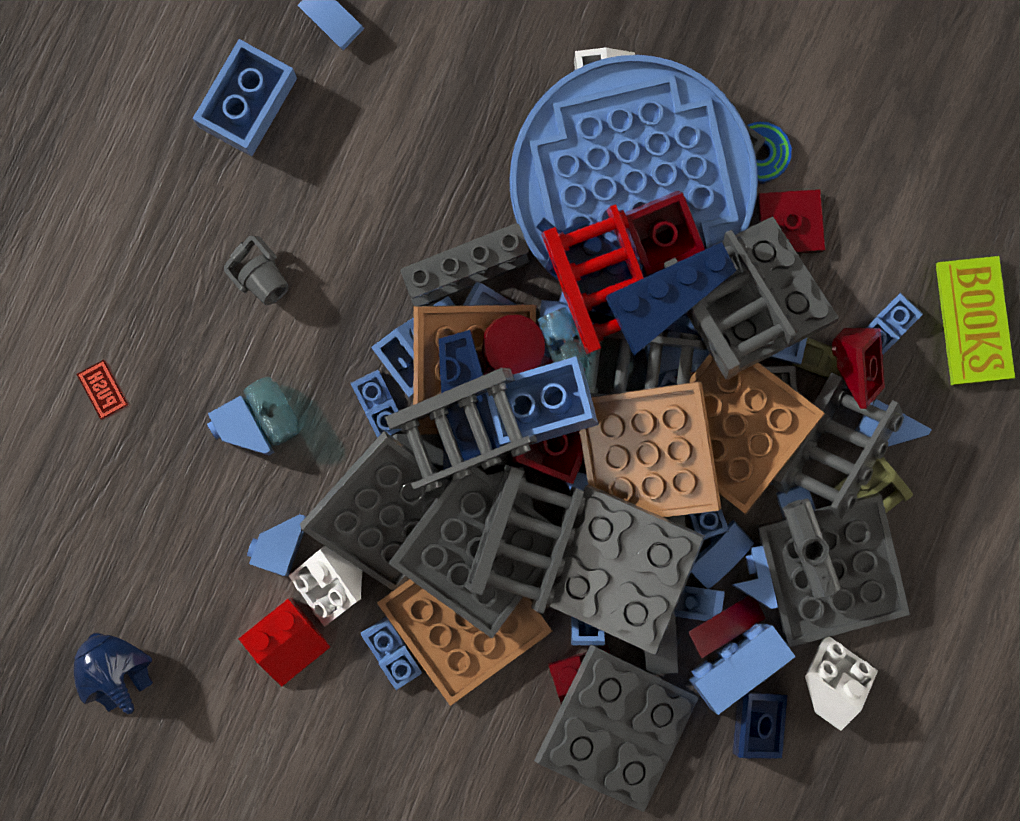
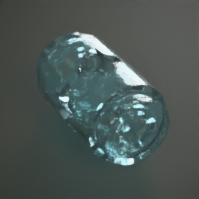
[538,307,592,369]
[243,377,300,446]

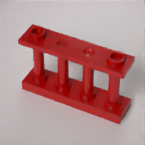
[541,204,644,354]

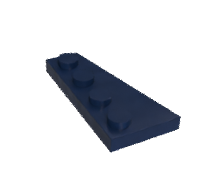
[606,242,737,356]
[439,330,501,470]

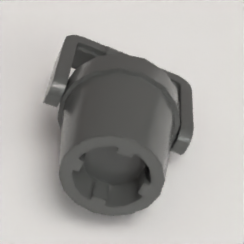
[224,236,289,305]

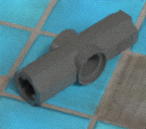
[782,498,841,598]

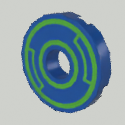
[747,122,792,184]

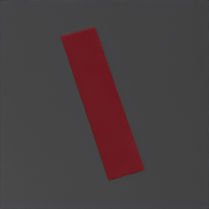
[688,596,766,658]

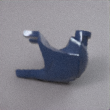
[74,633,153,714]

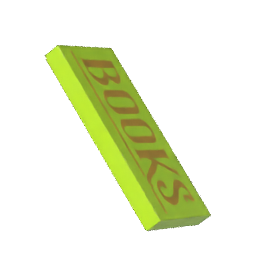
[936,256,1015,386]

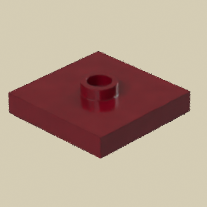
[758,189,825,254]

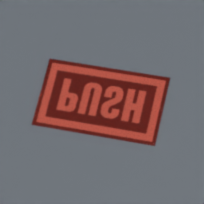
[77,359,128,420]

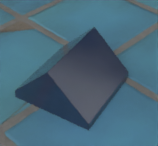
[733,691,788,758]

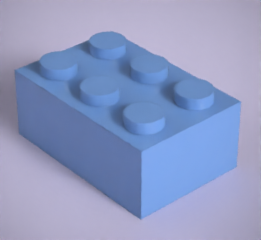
[192,39,297,157]
[486,356,599,446]
[689,623,796,715]

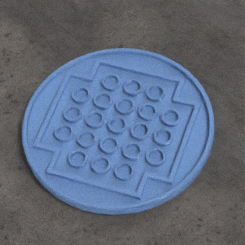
[509,55,758,268]

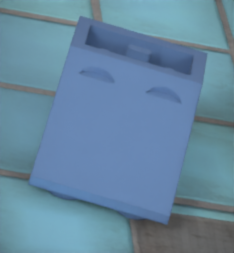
[371,296,455,401]

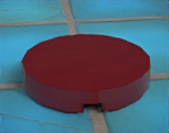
[482,315,545,375]

